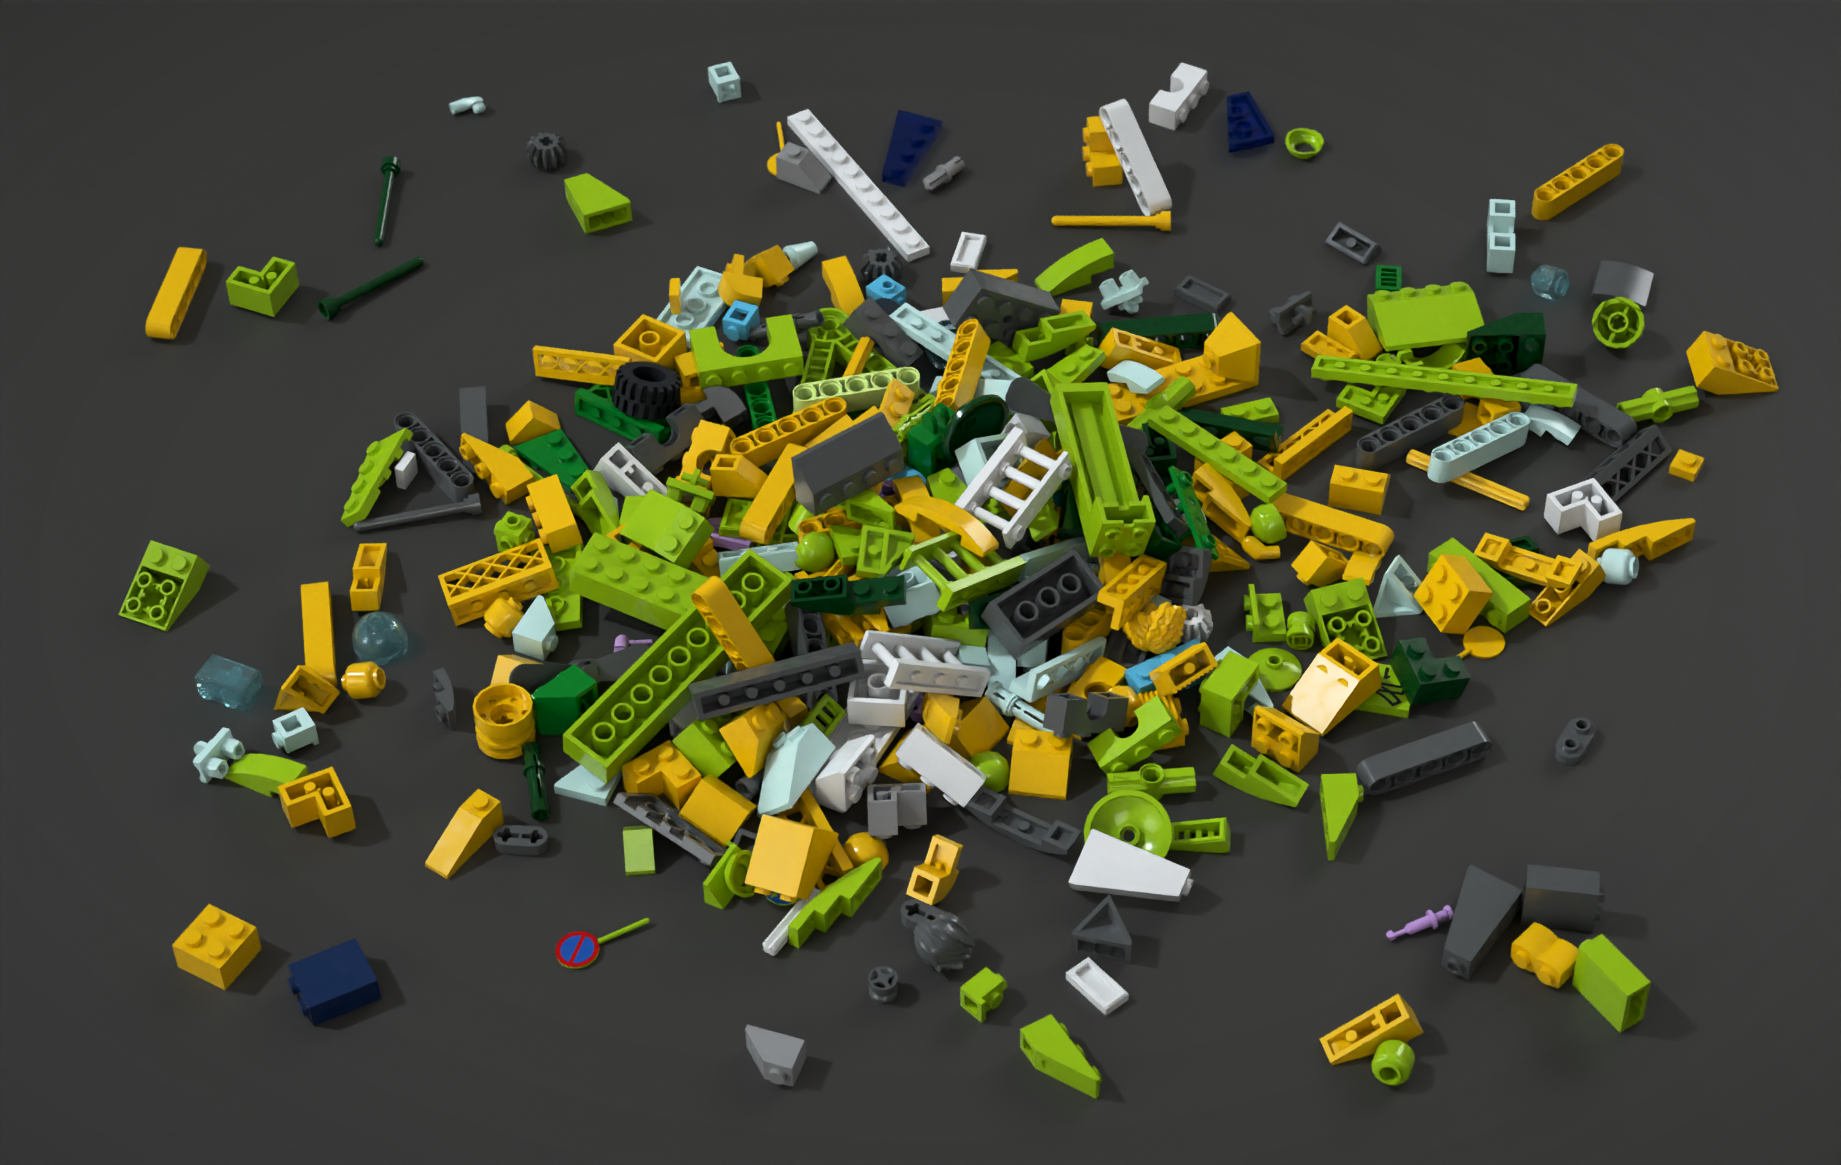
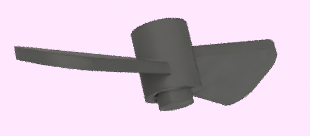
[1005,377,1148,465]
[509,643,650,698]

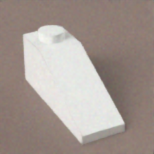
[593,442,668,497]

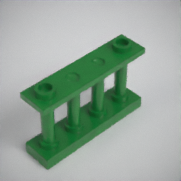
[1155,466,1219,572]

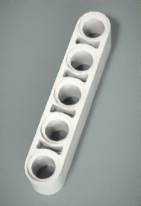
[1099,99,1172,216]

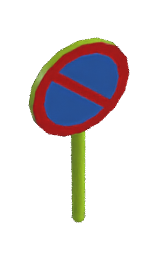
[555,918,650,969]

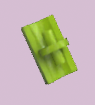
[666,468,716,516]

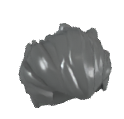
[914,912,975,972]

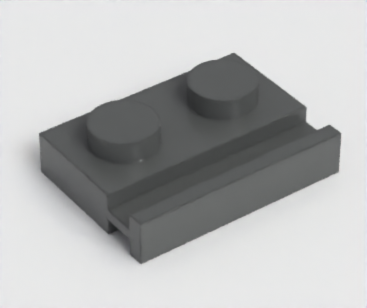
[1103,626,1149,669]

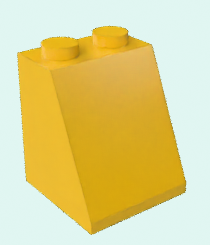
[745,814,839,903]

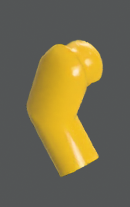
[1241,536,1280,560]

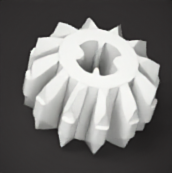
[1179,604,1213,644]

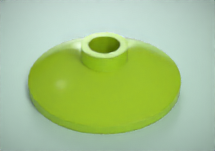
[1249,648,1302,692]

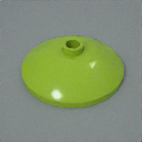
[1084,790,1172,859]

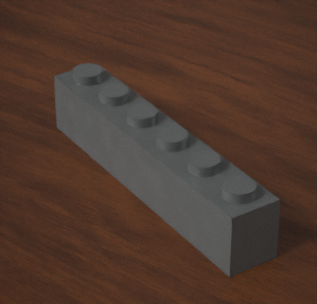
[688,642,866,721]

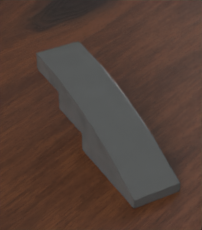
[459,386,489,477]

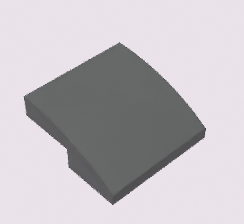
[1591,260,1654,311]
[1158,545,1212,606]

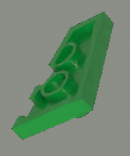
[513,429,589,494]

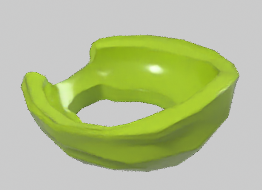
[1285,128,1324,159]
[724,850,755,898]

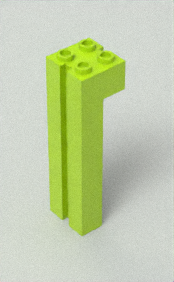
[1050,382,1156,558]

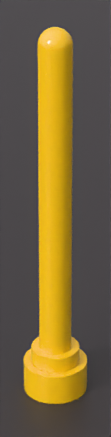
[1051,211,1171,231]

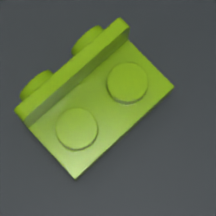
[1243,584,1287,643]

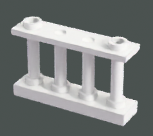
[954,427,1072,549]
[859,630,991,697]

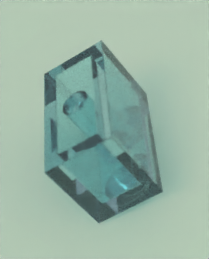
[194,654,264,712]

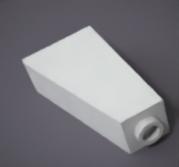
[1069,829,1194,902]

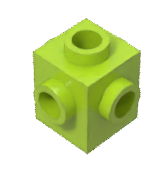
[494,511,535,552]

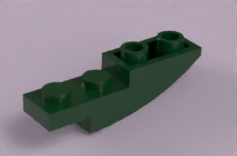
[790,574,906,615]

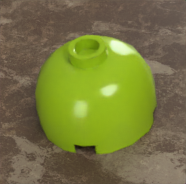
[1592,297,1645,350]

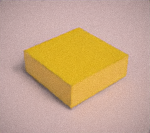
[669,278,682,314]

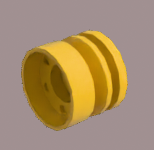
[473,683,536,759]

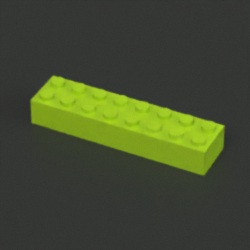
[569,532,790,662]

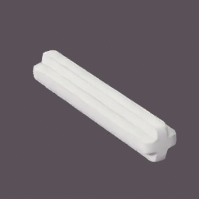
[763,887,821,956]

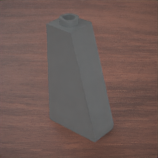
[1441,864,1523,980]

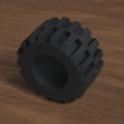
[612,361,682,420]

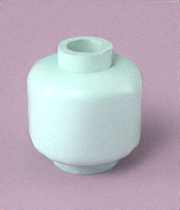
[1597,548,1639,585]

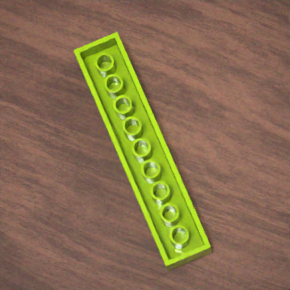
[563,548,792,784]

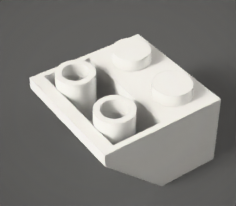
[815,734,878,812]

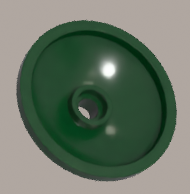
[941,394,1009,463]

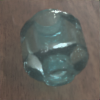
[1530,264,1570,300]

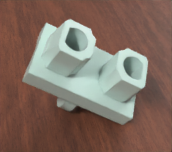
[1099,269,1149,314]
[193,727,245,784]

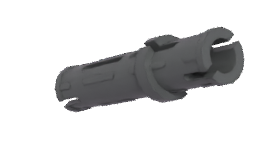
[750,310,824,342]

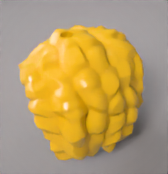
[1122,602,1187,654]

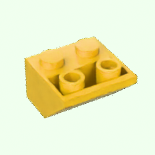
[1251,705,1320,773]

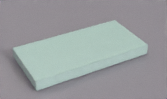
[656,266,728,348]

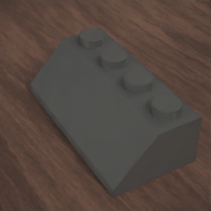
[791,412,905,516]

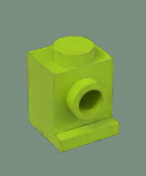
[960,967,1007,1023]

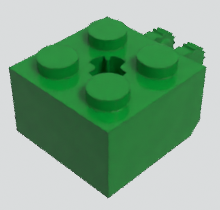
[907,403,955,480]

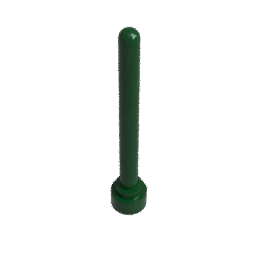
[374,156,401,246]
[318,256,424,320]

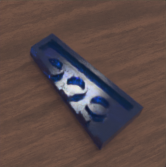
[882,110,943,187]

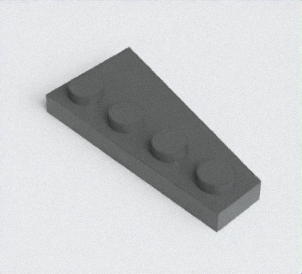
[613,793,726,867]

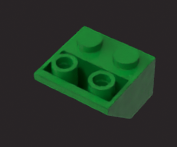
[531,664,599,735]

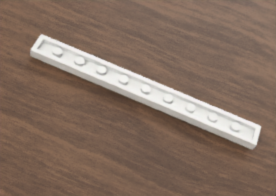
[787,109,930,262]

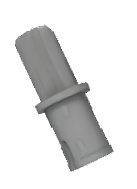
[923,156,965,190]

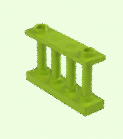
[899,520,1027,612]

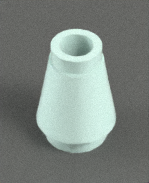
[782,241,818,270]

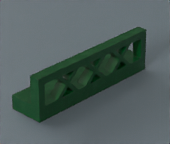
[1177,407,1284,453]

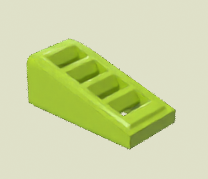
[796,693,847,738]
[1169,817,1231,853]

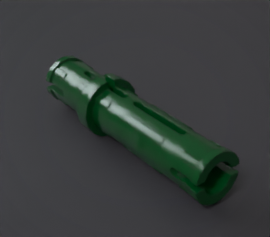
[522,742,550,821]

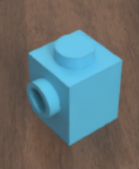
[866,274,906,306]

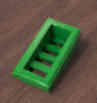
[1375,265,1402,292]

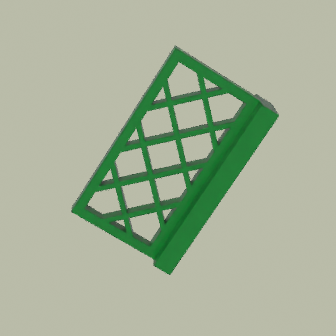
[574,384,679,445]

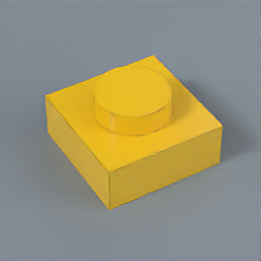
[1668,449,1705,482]

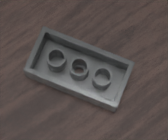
[943,269,1061,344]
[981,548,1104,660]

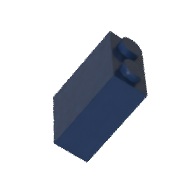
[286,938,381,1026]

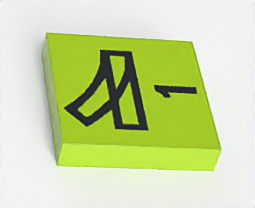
[1356,663,1410,718]

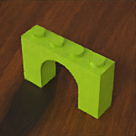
[689,314,804,391]

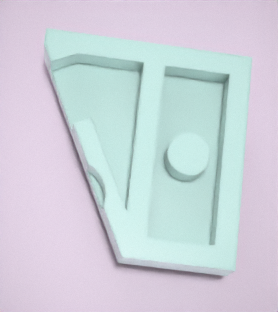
[554,765,622,806]

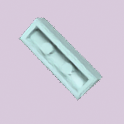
[717,541,800,576]

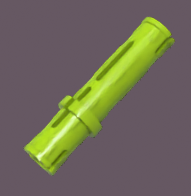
[891,397,936,443]

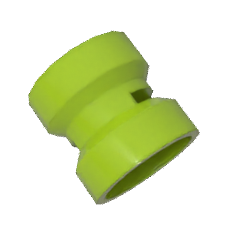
[1286,611,1315,651]

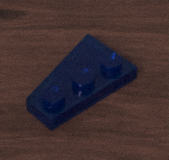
[1226,91,1275,153]

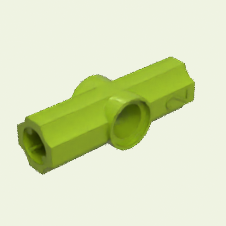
[1127,375,1197,430]
[1616,386,1699,423]
[1107,763,1196,800]

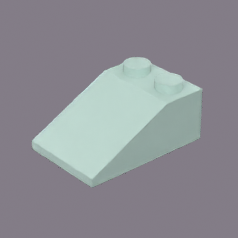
[757,723,836,819]

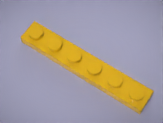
[869,378,915,495]

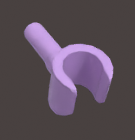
[614,635,653,652]

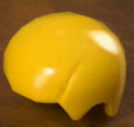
[843,832,889,870]

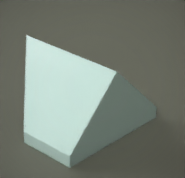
[1373,555,1423,618]

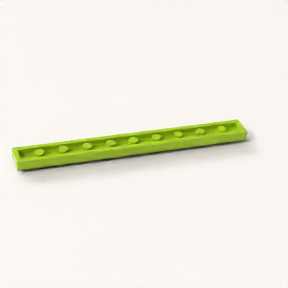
[1311,355,1577,407]

